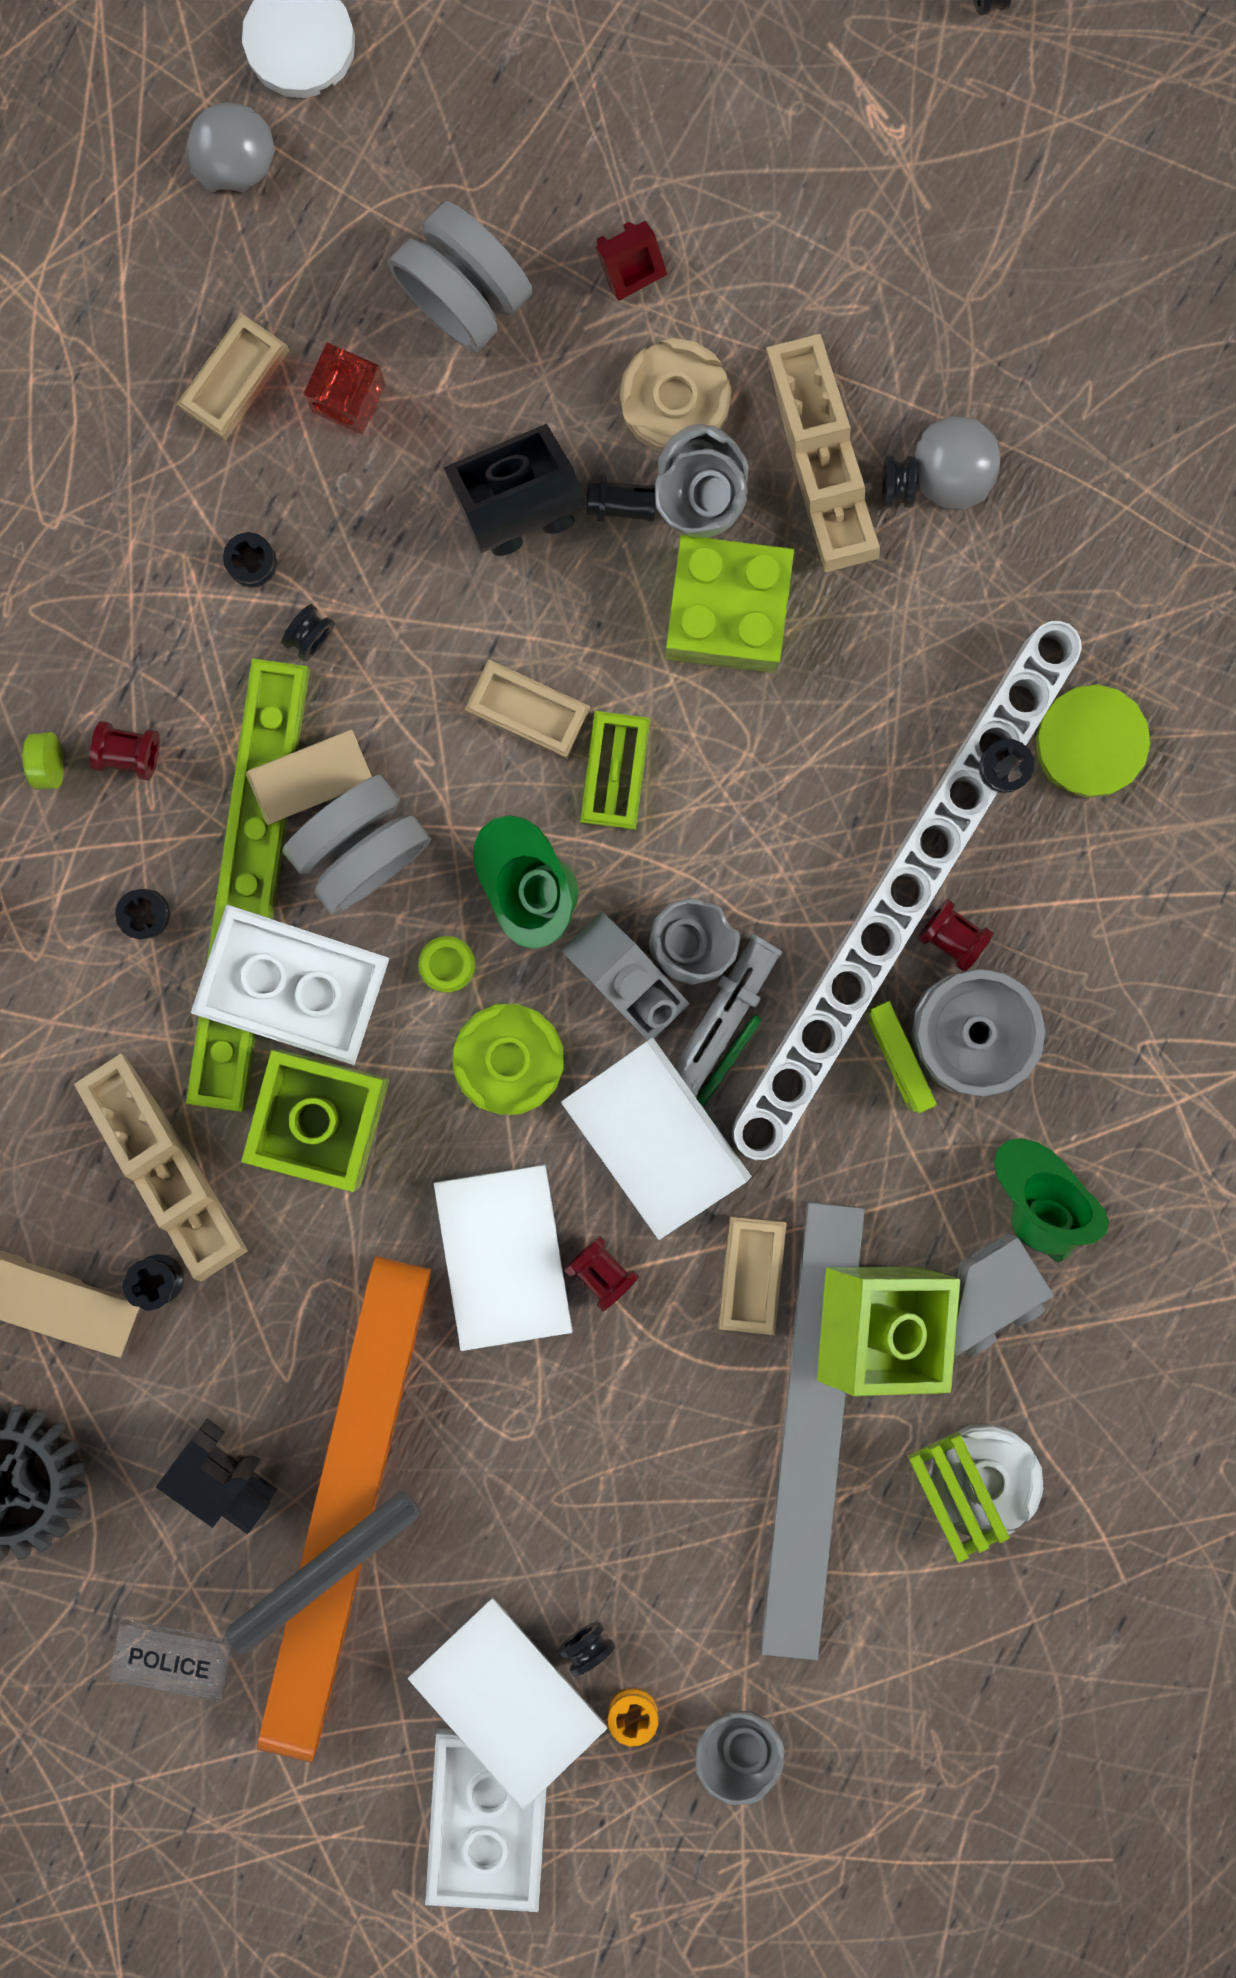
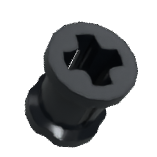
[122,1254,185,1311]

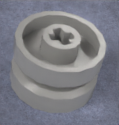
[387,200,533,352]
[282,775,432,915]
[908,969,1046,1097]

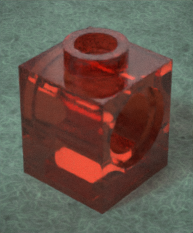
[303,342,386,435]

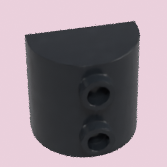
[443,423,586,556]

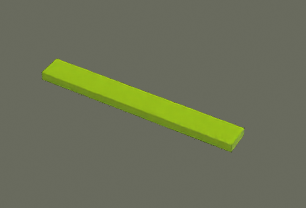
[186,658,310,1112]

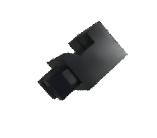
[156,1418,277,1535]

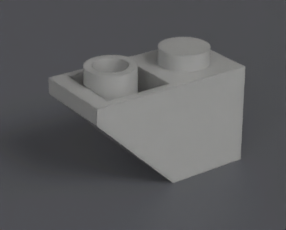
[561,911,689,1041]
[954,1232,1054,1356]

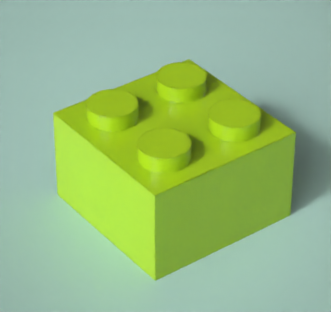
[665,535,794,673]
[241,1050,390,1192]
[817,1267,960,1396]

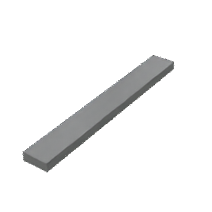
[760,1201,865,1661]

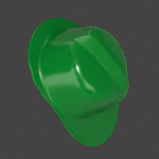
[473,815,579,949]
[994,1138,1109,1263]

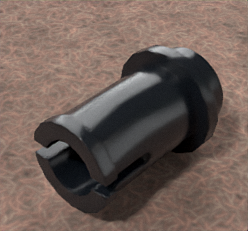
[586,475,656,522]

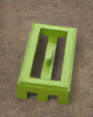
[580,711,650,831]
[864,1001,937,1113]
[907,1431,1010,1563]

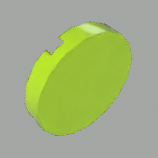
[1035,684,1151,798]
[453,1004,564,1115]

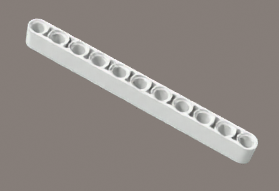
[731,621,1082,1160]

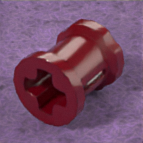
[89,721,160,781]
[918,899,994,972]
[564,1236,639,1312]

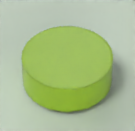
[22,732,64,790]
[418,936,476,993]

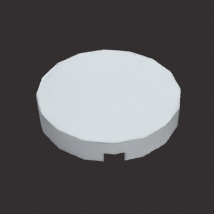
[242,0,355,98]
[929,1423,1044,1536]

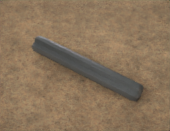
[225,1490,420,1655]

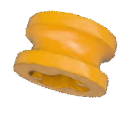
[608,1688,658,1747]

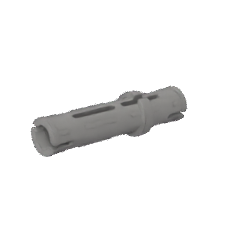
[674,934,783,1097]

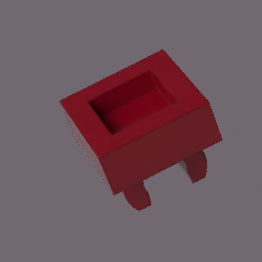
[595,220,667,301]

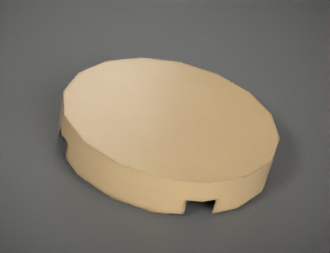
[619,338,732,452]

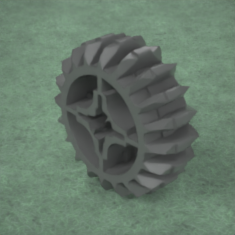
[0,1404,88,1561]

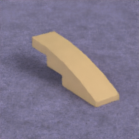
[766,334,880,572]
[74,1054,248,1282]
[0,1250,140,1358]

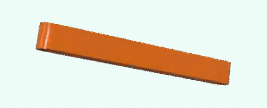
[257,1256,432,1763]

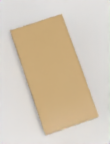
[177,313,290,441]
[465,659,591,759]
[245,730,372,825]
[718,1215,786,1335]

